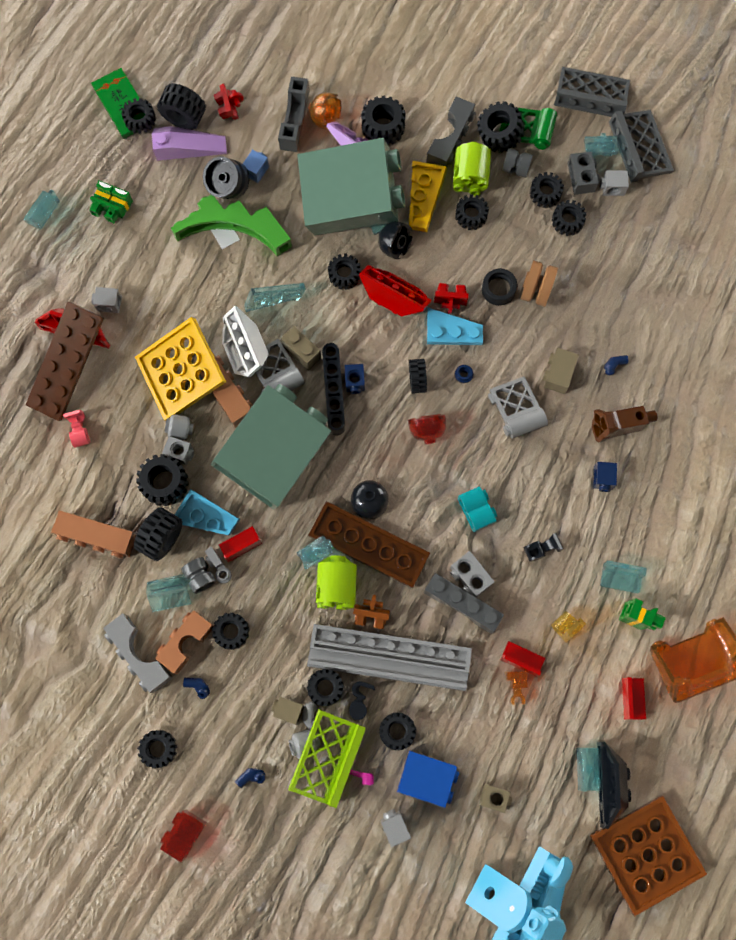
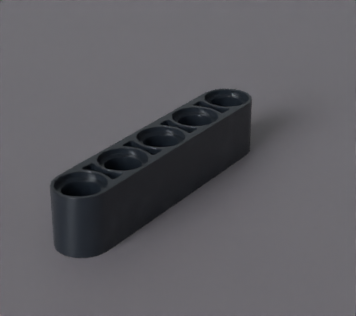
[322,343,345,436]

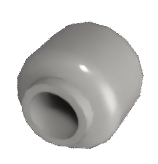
[165,414,193,440]
[289,729,320,759]

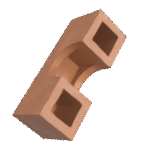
[155,610,214,674]

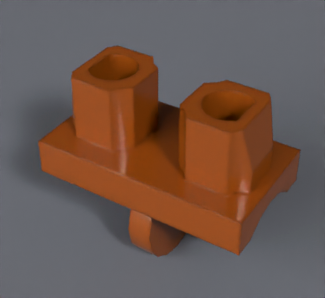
[353,595,390,629]

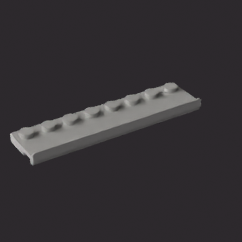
[307,624,472,691]

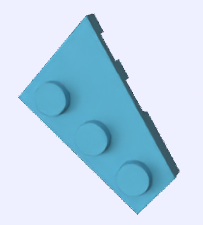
[427,308,483,345]
[175,489,240,536]

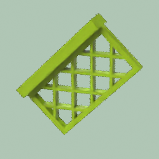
[288,710,366,808]

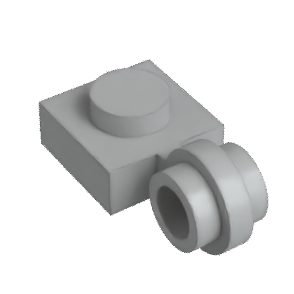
[205,547,232,584]

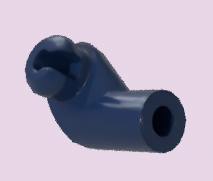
[604,355,628,375]
[183,677,210,699]
[235,768,266,789]

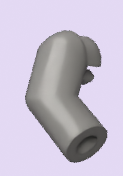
[302,702,318,730]

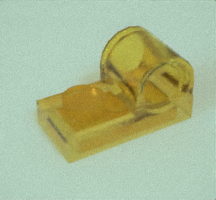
[551,611,586,643]

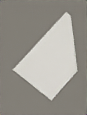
[211,229,240,249]

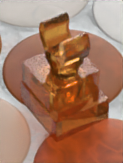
[505,671,528,705]

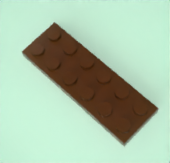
[25,302,104,421]
[308,501,430,589]

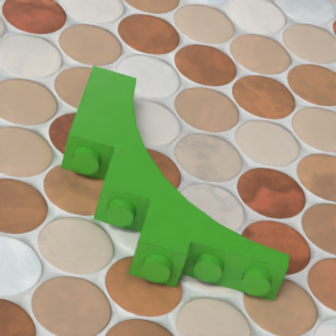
[171,195,292,256]

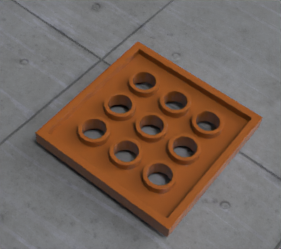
[590,796,707,916]

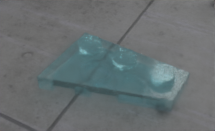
[244,283,306,312]

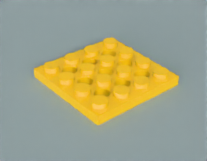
[135,317,226,421]

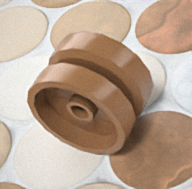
[521,260,558,307]

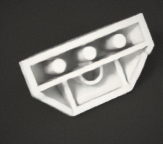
[223,306,269,377]

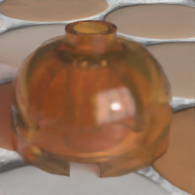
[309,93,341,130]

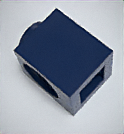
[345,364,365,394]
[593,462,617,492]

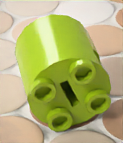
[453,142,491,196]
[316,555,357,610]

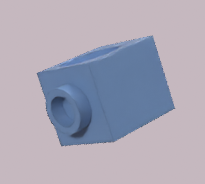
[243,150,269,183]

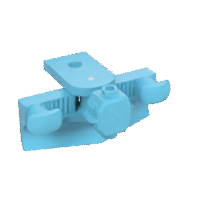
[465,847,573,940]

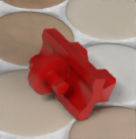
[214,83,244,120]
[434,283,469,314]

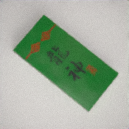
[91,68,145,139]

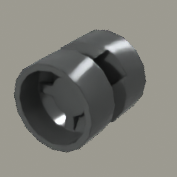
[502,148,533,178]
[181,557,217,594]

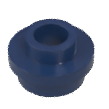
[455,365,474,383]

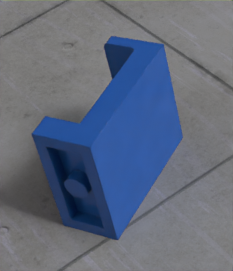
[397,751,459,808]

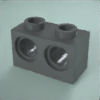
[567,151,600,195]

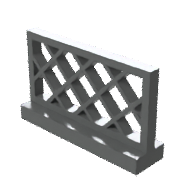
[554,67,630,117]
[609,110,674,183]

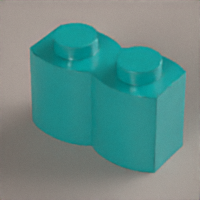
[457,486,498,532]

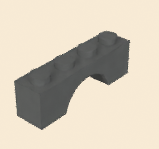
[278,76,310,152]
[426,96,476,168]
[424,573,504,634]

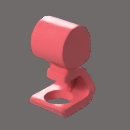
[63,410,90,448]

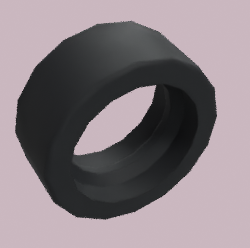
[481,268,518,306]

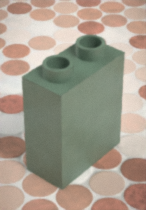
[297,138,405,236]
[211,384,331,509]

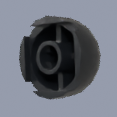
[378,221,413,259]
[351,480,389,519]

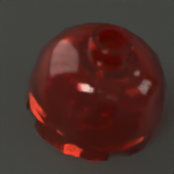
[408,414,446,444]

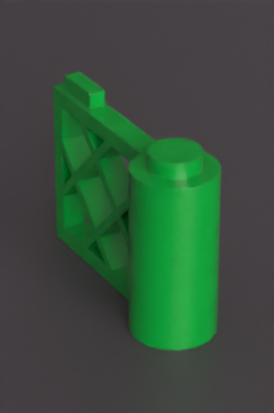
[499,108,558,150]

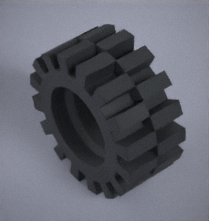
[122,98,156,134]
[530,172,564,208]
[455,194,489,230]
[552,200,587,236]
[328,253,361,290]
[409,359,427,394]
[212,612,250,650]
[307,669,344,706]
[379,712,416,750]
[137,730,177,768]

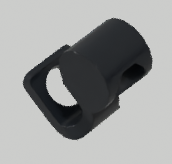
[523,533,564,562]
[349,681,375,720]

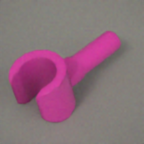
[349,769,374,785]

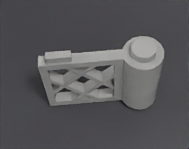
[255,339,305,392]
[488,376,548,439]

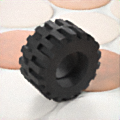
[157,83,206,130]
[361,96,406,146]
[477,101,525,153]
[136,454,189,506]
[134,507,183,562]

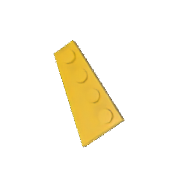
[409,161,447,232]

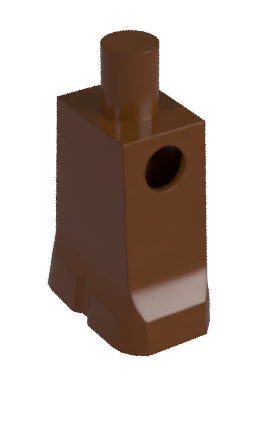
[592,406,658,443]

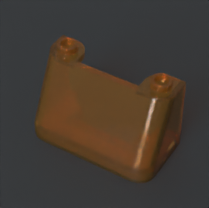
[650,617,736,703]

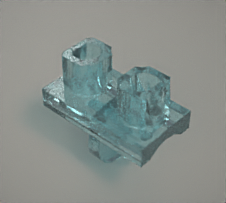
[584,133,618,157]
[296,536,334,570]

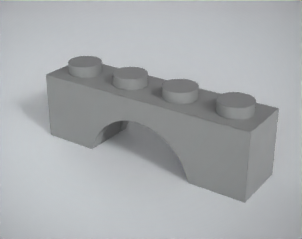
[103,613,173,693]

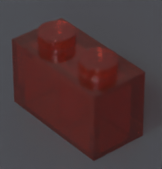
[160,809,207,862]

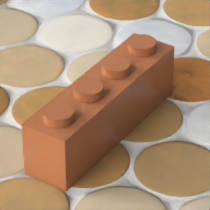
[193,352,253,428]
[51,510,136,559]

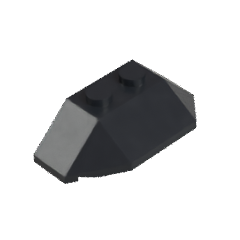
[597,742,631,829]

